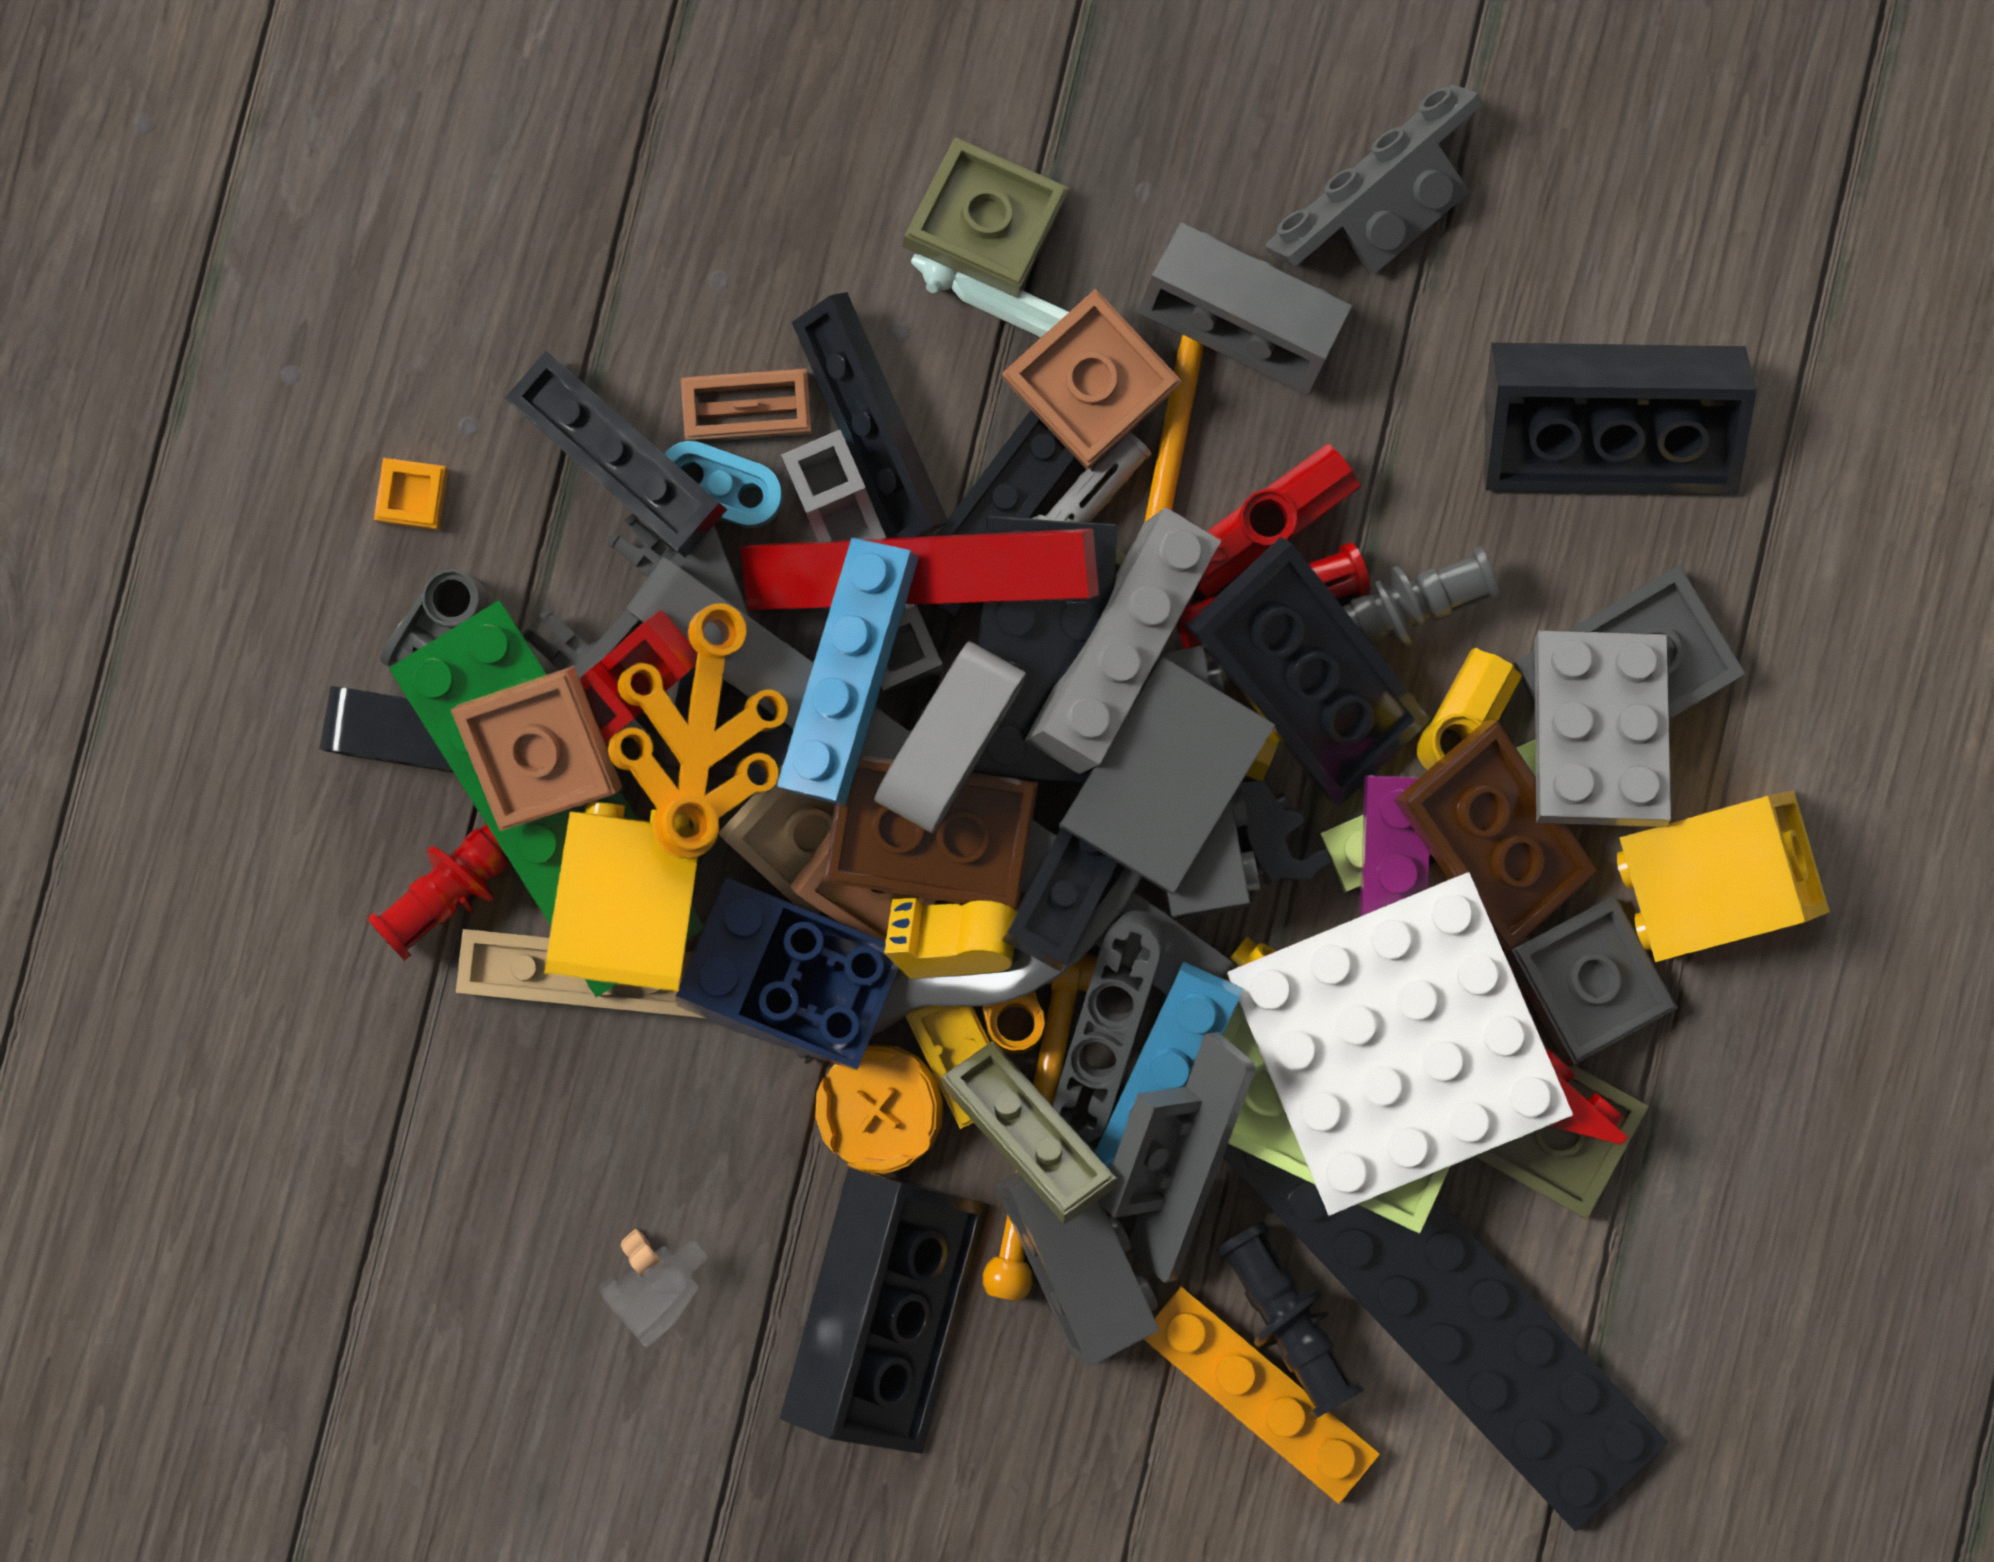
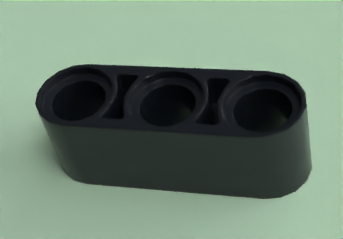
[319,686,454,773]

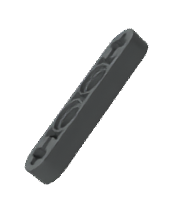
[1052,910,1166,1143]

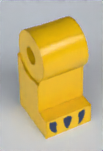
[884,898,1017,979]

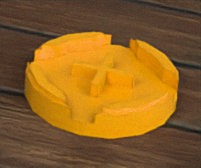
[815,1044,943,1174]

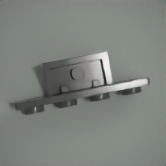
[1265,84,1483,273]
[1099,1032,1256,1282]

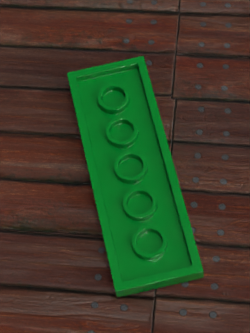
[388,600,705,998]

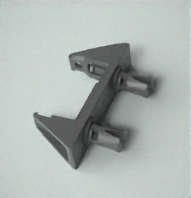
[523,514,750,743]

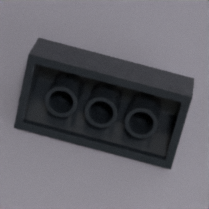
[1485,342,1757,494]
[780,1167,990,1454]

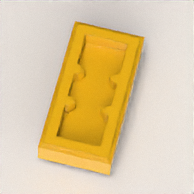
[906,1006,990,1129]

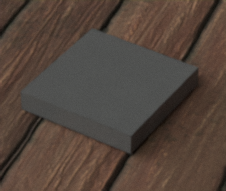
[1504,895,1678,1067]

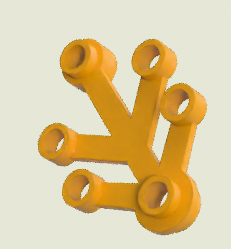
[608,603,788,859]

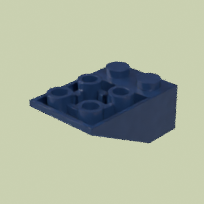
[675,877,899,1071]

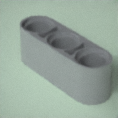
[874,641,1027,834]

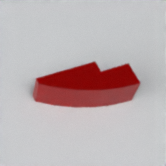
[579,609,698,744]

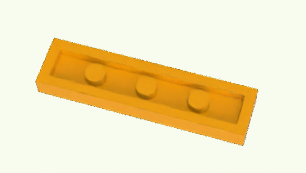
[1144,1285,1380,1504]

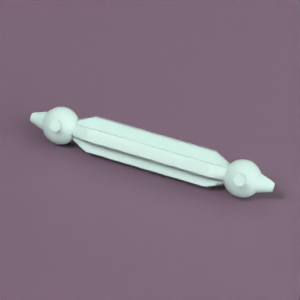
[911,254,1069,337]

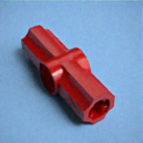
[1195,442,1361,600]

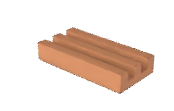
[681,368,812,443]

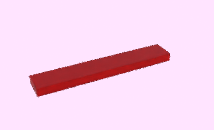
[741,529,1099,610]

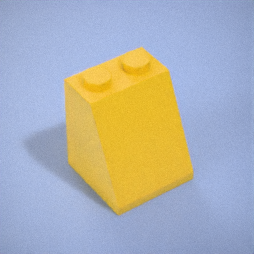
[1617,790,1830,962]
[544,801,698,991]

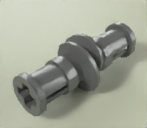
[1343,546,1502,649]

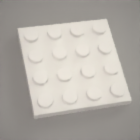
[1227,872,1573,1215]

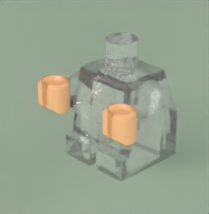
[598,1229,709,1348]

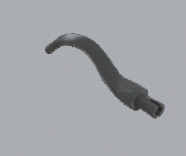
[794,864,1142,1064]

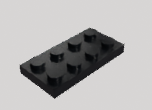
[972,516,1118,782]
[1186,537,1431,807]

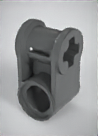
[380,569,490,667]

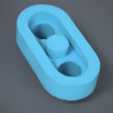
[665,441,783,529]

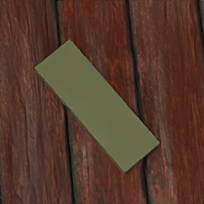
[942,1041,1116,1225]

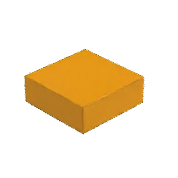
[374,458,449,532]

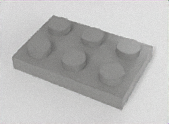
[1534,631,1671,827]

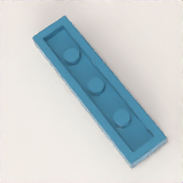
[777,538,919,806]
[1094,961,1243,1215]

